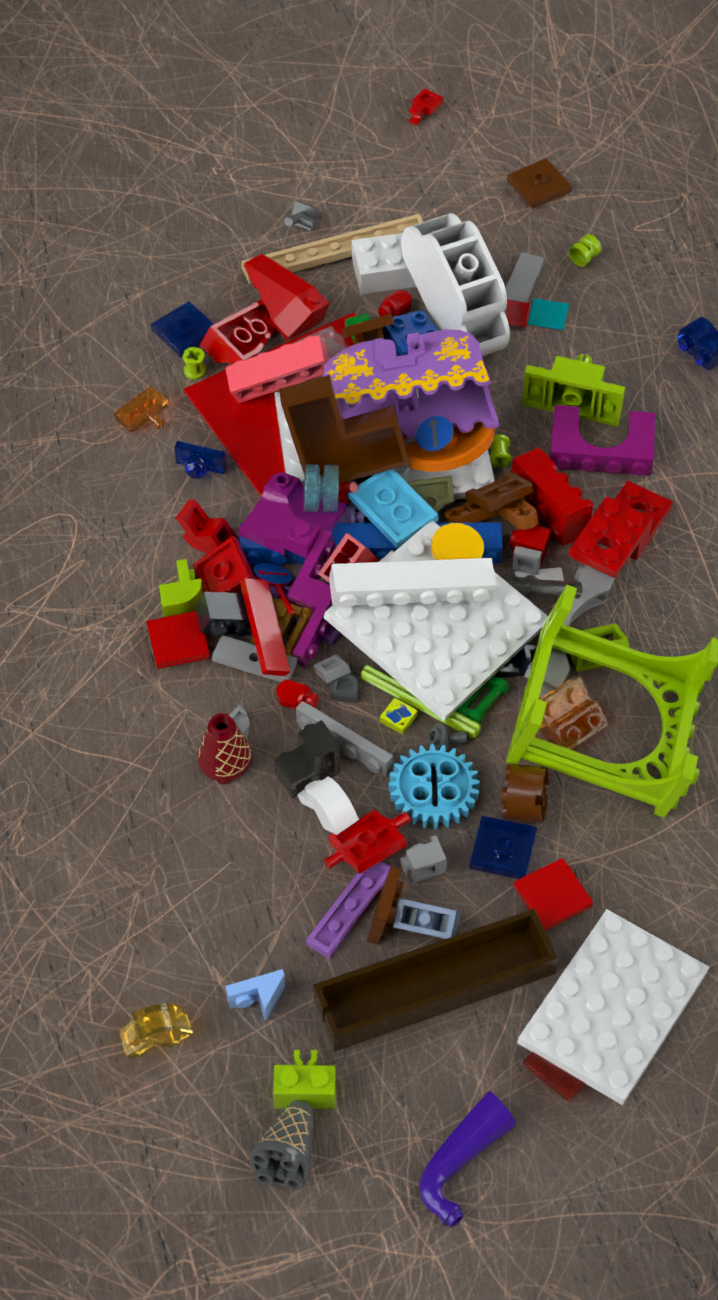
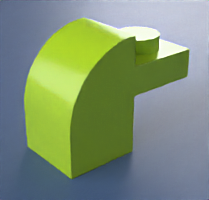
[159,559,203,617]

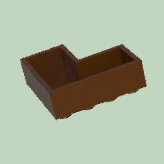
[279,375,410,491]

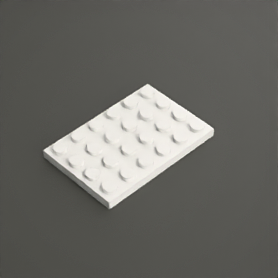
[517,909,709,1105]

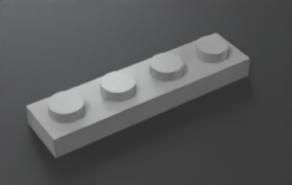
[296,701,393,777]

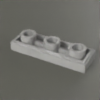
[212,635,298,682]

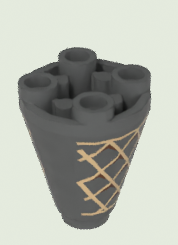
[249,1100,314,1191]

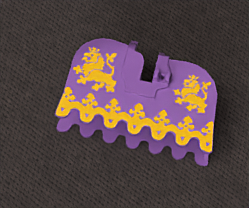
[323,329,500,439]

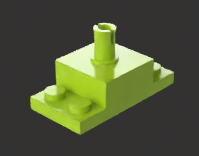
[522,354,625,427]

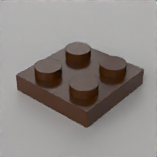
[367,866,404,945]

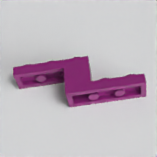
[287,528,336,667]

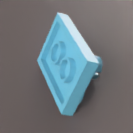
[348,469,438,549]

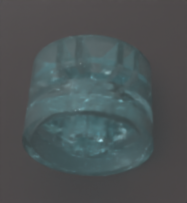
[304,464,339,513]

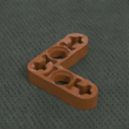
[445,499,539,529]

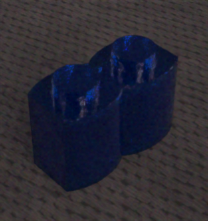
[677,317,718,370]

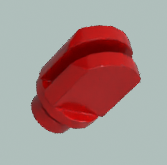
[378,290,412,317]
[276,679,319,710]

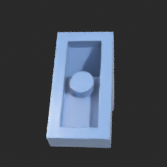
[225,969,285,1020]

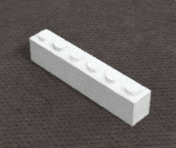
[329,558,497,607]

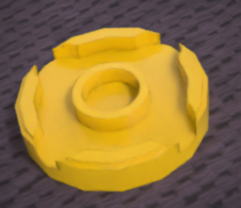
[431,523,484,560]

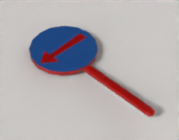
[253,563,294,615]

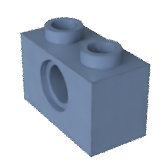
[393,898,461,939]

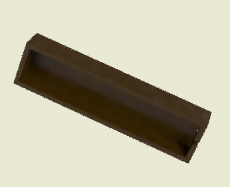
[313,908,558,1052]

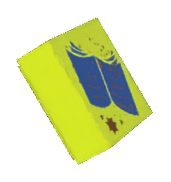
[380,698,418,735]

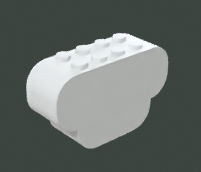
[401,213,510,356]

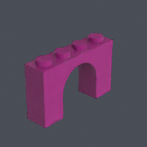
[550,405,655,476]

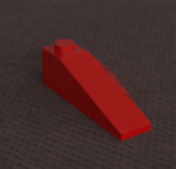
[244,254,330,341]
[200,300,276,363]

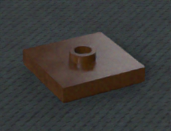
[507,158,572,209]

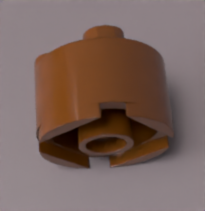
[501,764,549,823]

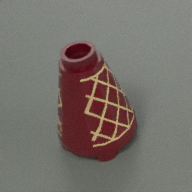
[197,713,253,785]

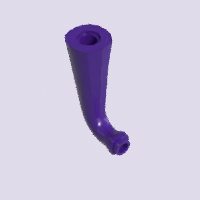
[419,1091,517,1228]

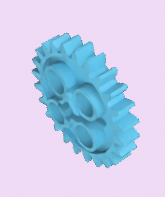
[389,744,480,829]

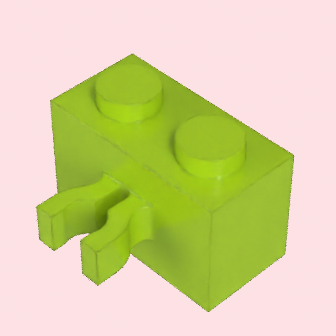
[273,1050,336,1109]

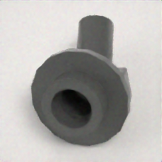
[428,723,468,750]

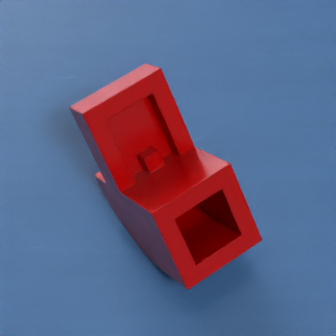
[175,500,237,554]

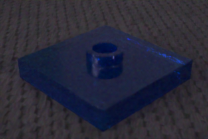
[151,301,214,358]
[469,815,537,879]

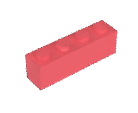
[225,335,329,403]

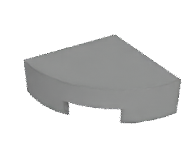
[229,704,250,739]

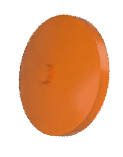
[403,422,495,472]

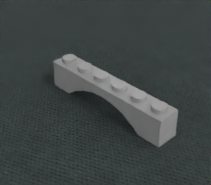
[524,565,615,703]

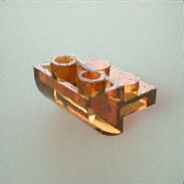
[539,676,609,750]

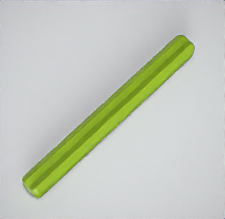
[361,665,481,738]

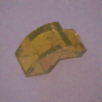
[119,1003,193,1058]

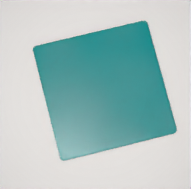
[528,298,569,330]

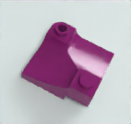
[238,473,346,558]

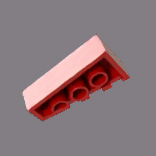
[510,447,593,547]

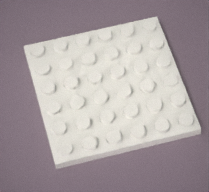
[324,521,548,721]

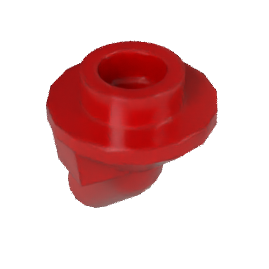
[328,481,358,505]

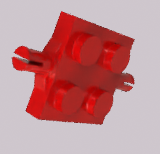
[323,809,411,874]

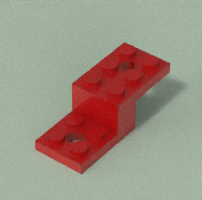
[568,480,673,578]

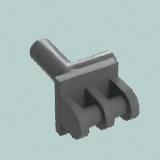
[284,200,321,231]

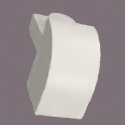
[297,776,359,835]

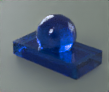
[174,441,227,479]

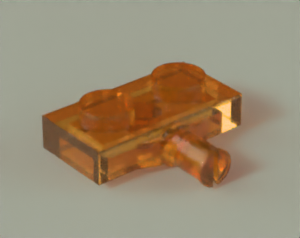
[114,386,169,433]

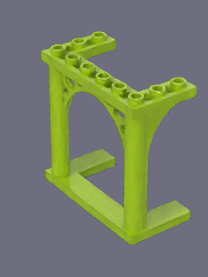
[506,585,718,818]

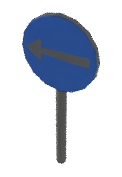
[405,416,454,452]

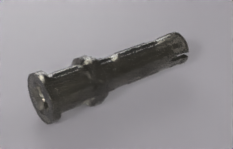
[504,574,582,599]

